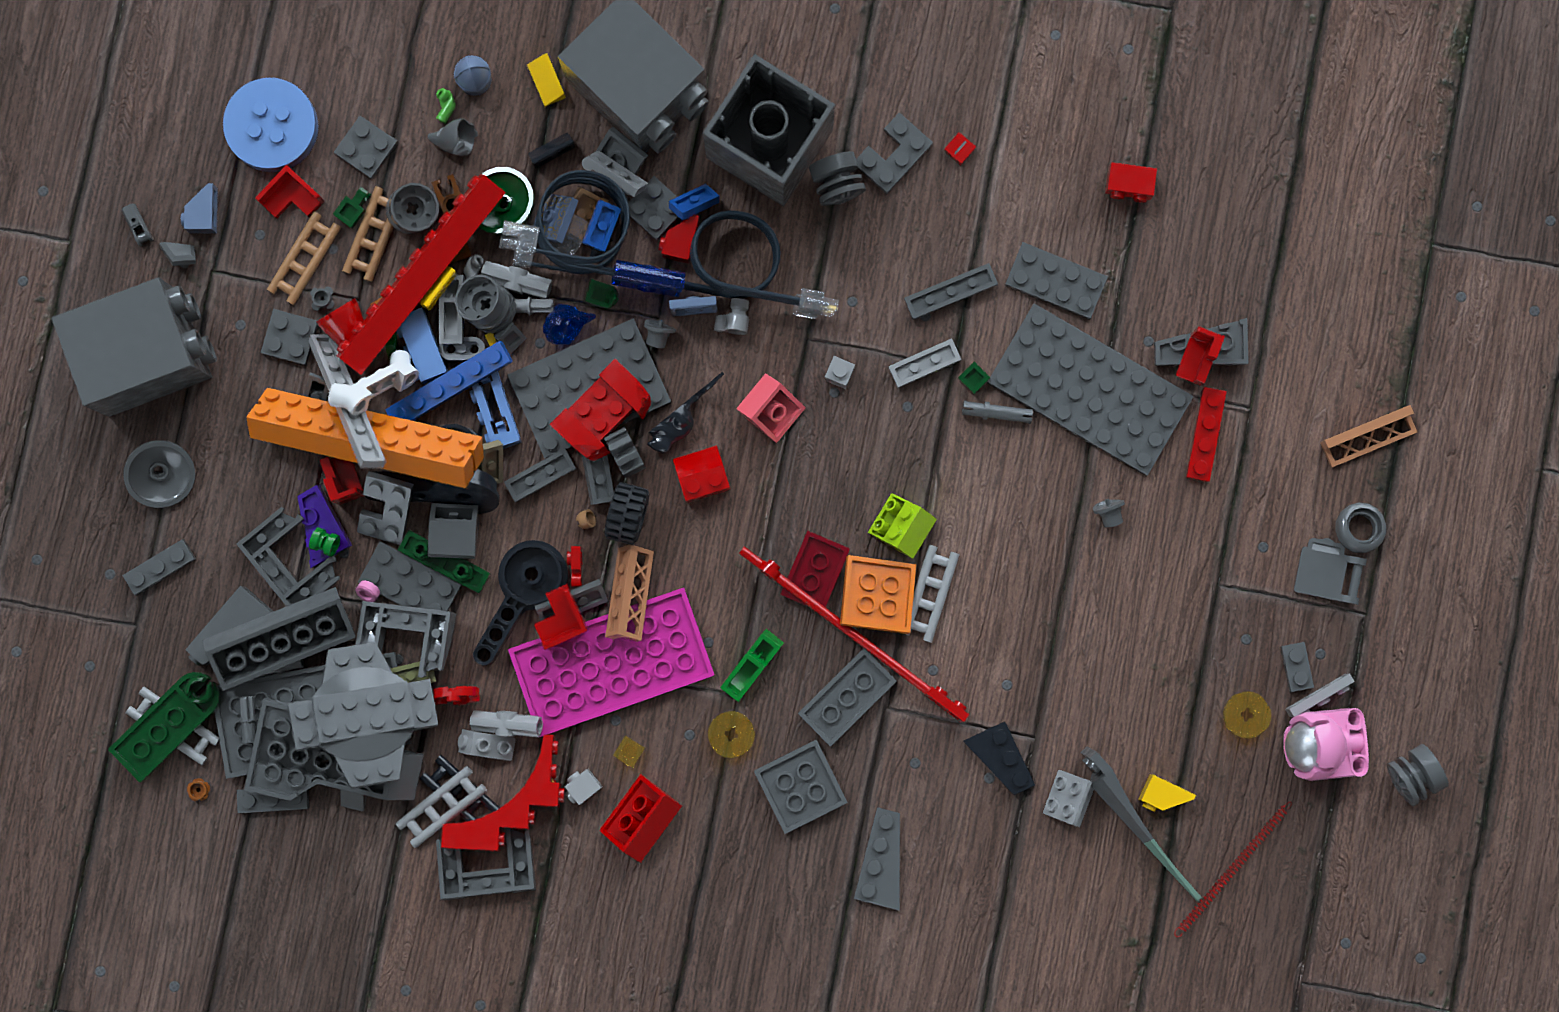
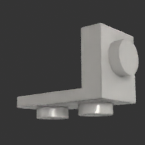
[458,729,515,761]

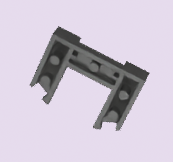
[236,507,340,606]
[356,601,456,678]
[436,828,536,901]

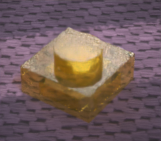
[613,736,645,768]

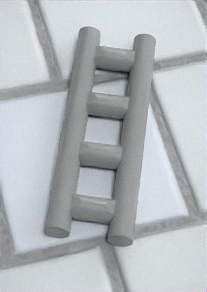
[902,545,960,643]
[125,687,220,765]
[396,766,487,848]

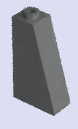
[185,586,274,666]

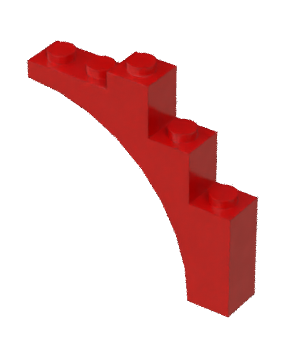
[441,734,565,852]

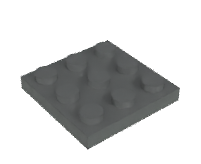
[754,740,848,834]

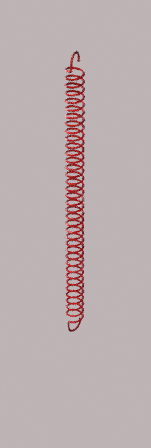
[1174,801,1292,937]

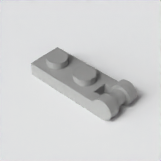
[582,151,648,197]

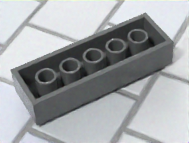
[203,587,356,691]

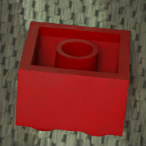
[673,445,731,503]

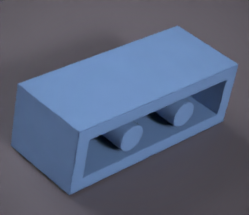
[397,308,448,385]

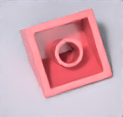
[736,373,806,443]

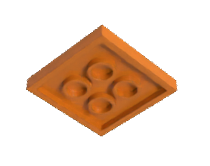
[840,555,916,634]

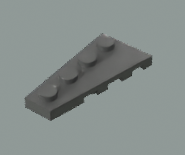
[1154,318,1248,366]

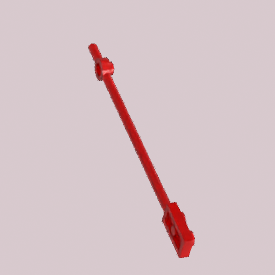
[739,546,970,723]

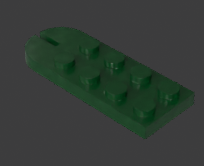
[108,672,221,783]

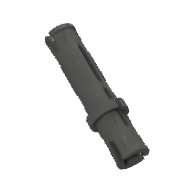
[962,400,1033,424]

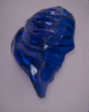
[543,304,596,345]

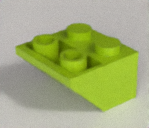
[868,493,937,558]

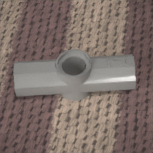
[481,261,552,299]
[470,710,543,737]

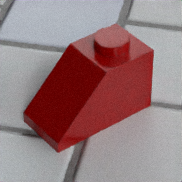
[658,215,700,264]

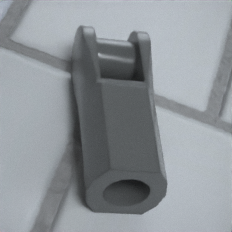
[121,203,153,247]

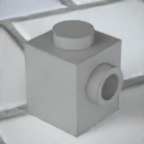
[565,769,603,805]

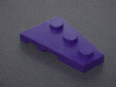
[297,485,352,568]

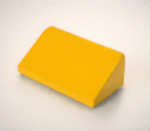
[527,53,566,107]
[419,266,457,311]

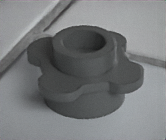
[310,287,335,311]

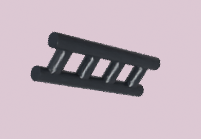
[419,755,500,821]

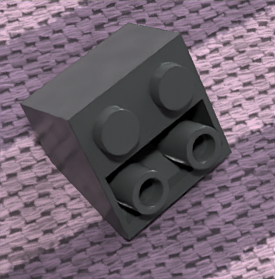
[428,503,480,559]

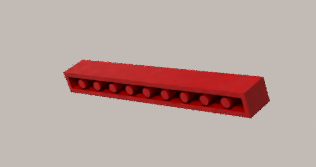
[336,174,506,375]

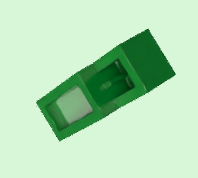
[720,629,784,702]

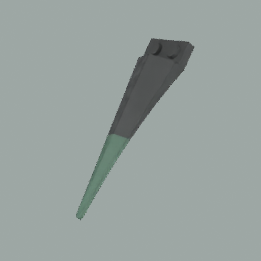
[1080,747,1202,902]

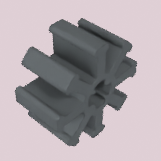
[604,427,646,479]

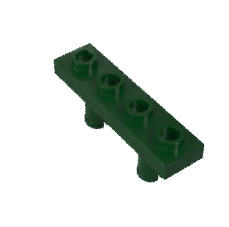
[398,530,491,594]

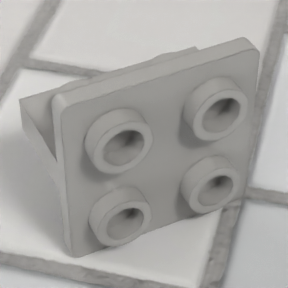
[1043,770,1094,827]

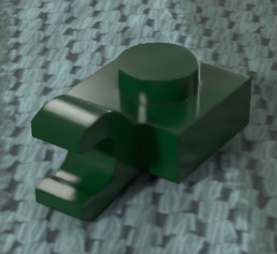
[333,187,371,229]

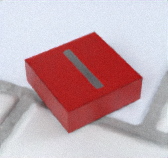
[944,132,976,165]

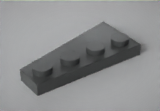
[854,807,900,910]

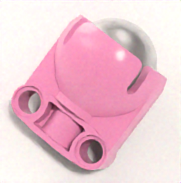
[1283,708,1369,781]

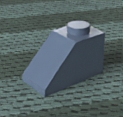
[181,183,218,233]

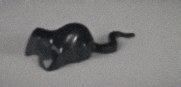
[647,372,724,454]

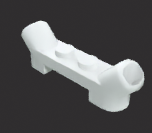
[328,350,419,416]

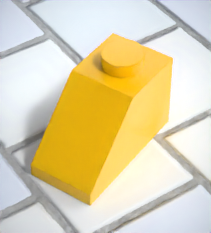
[1138,774,1196,812]

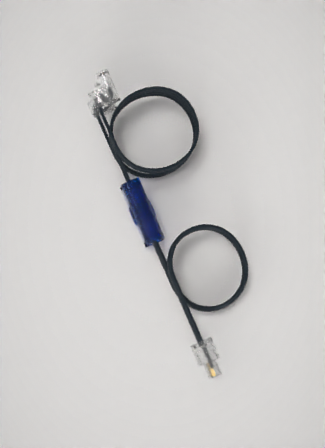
[499,170,839,319]

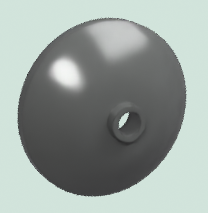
[123,440,195,508]

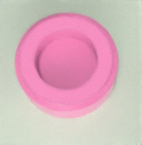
[356,581,380,602]

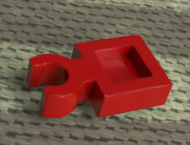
[567,546,582,587]

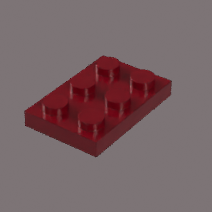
[780,530,850,607]

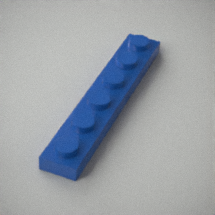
[385,341,513,421]

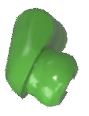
[436,88,456,124]

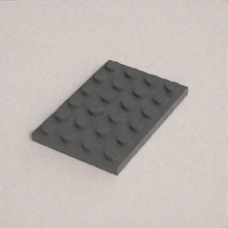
[508,318,672,459]

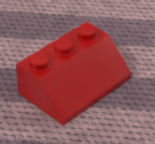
[599,774,682,863]

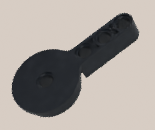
[365,469,500,514]
[473,540,568,666]

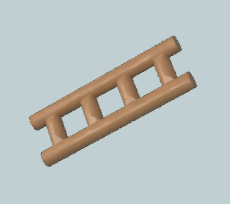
[342,186,393,282]
[266,211,341,305]

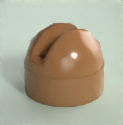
[576,509,596,529]

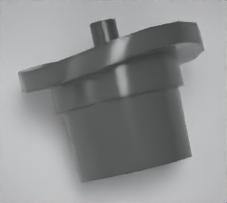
[644,319,676,348]
[1093,499,1125,527]

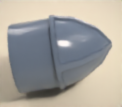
[454,56,492,96]

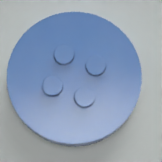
[223,78,318,172]

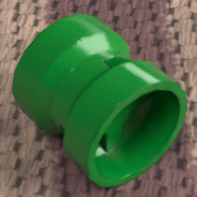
[309,527,341,557]

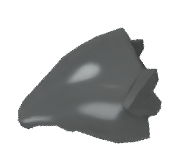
[427,118,478,156]

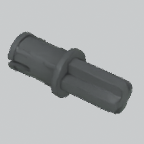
[239,696,258,743]

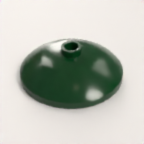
[479,167,535,234]

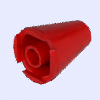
[316,298,364,346]

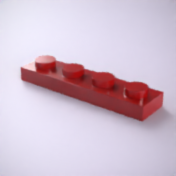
[1186,387,1227,482]

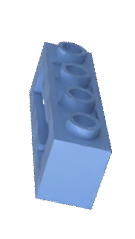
[469,371,522,449]

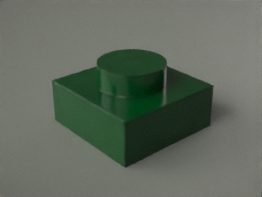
[957,361,991,395]

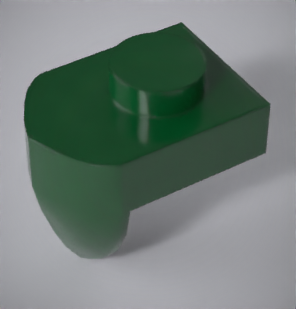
[584,279,619,308]

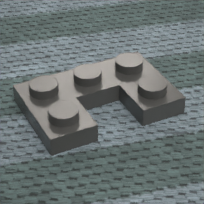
[856,112,933,194]
[357,471,414,545]

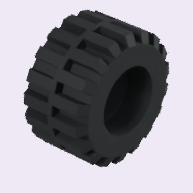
[605,482,649,545]

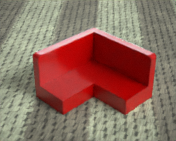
[255,165,325,219]
[1176,327,1225,386]
[320,457,365,505]
[534,584,587,650]

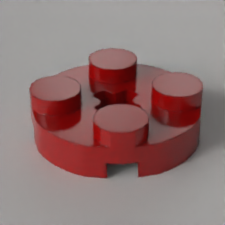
[433,686,480,705]

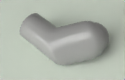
[464,255,484,279]

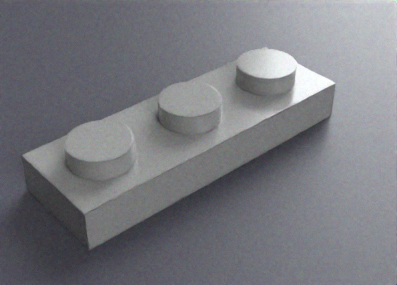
[888,339,961,388]
[1285,674,1355,717]

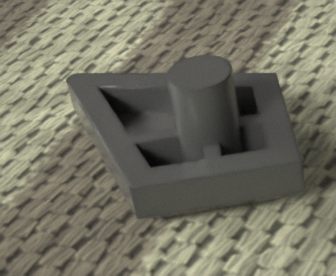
[160,242,196,268]

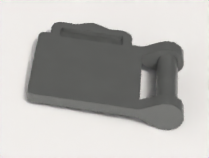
[1294,538,1367,605]

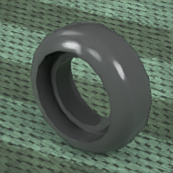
[1335,502,1387,553]

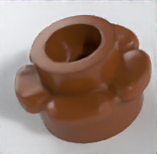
[187,778,210,801]

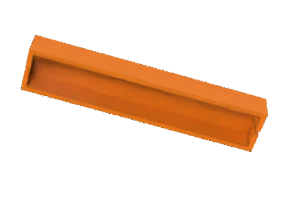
[246,388,484,488]

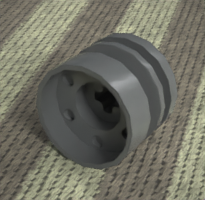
[809,151,866,206]
[386,183,439,234]
[455,275,516,333]
[1387,744,1449,806]

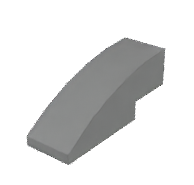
[439,275,466,344]

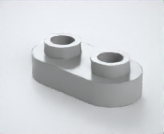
[439,337,486,361]

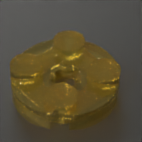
[1223,691,1271,738]
[708,711,755,758]

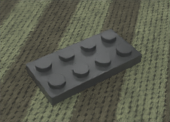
[1005,242,1108,320]
[358,541,462,611]
[798,648,897,747]

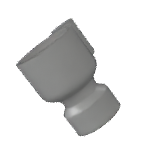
[714,298,749,335]

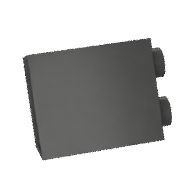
[557,0,709,154]
[703,54,835,207]
[51,277,217,417]

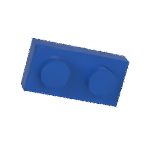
[669,184,719,220]
[582,200,621,252]

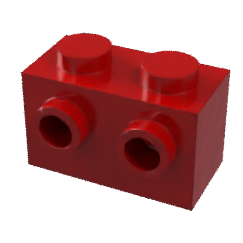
[1105,162,1157,202]

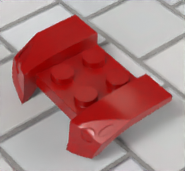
[550,359,651,461]

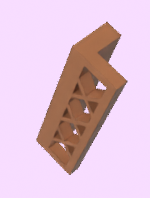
[1320,405,1417,468]
[605,545,654,642]

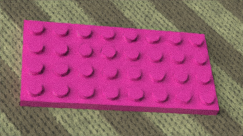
[508,587,715,738]

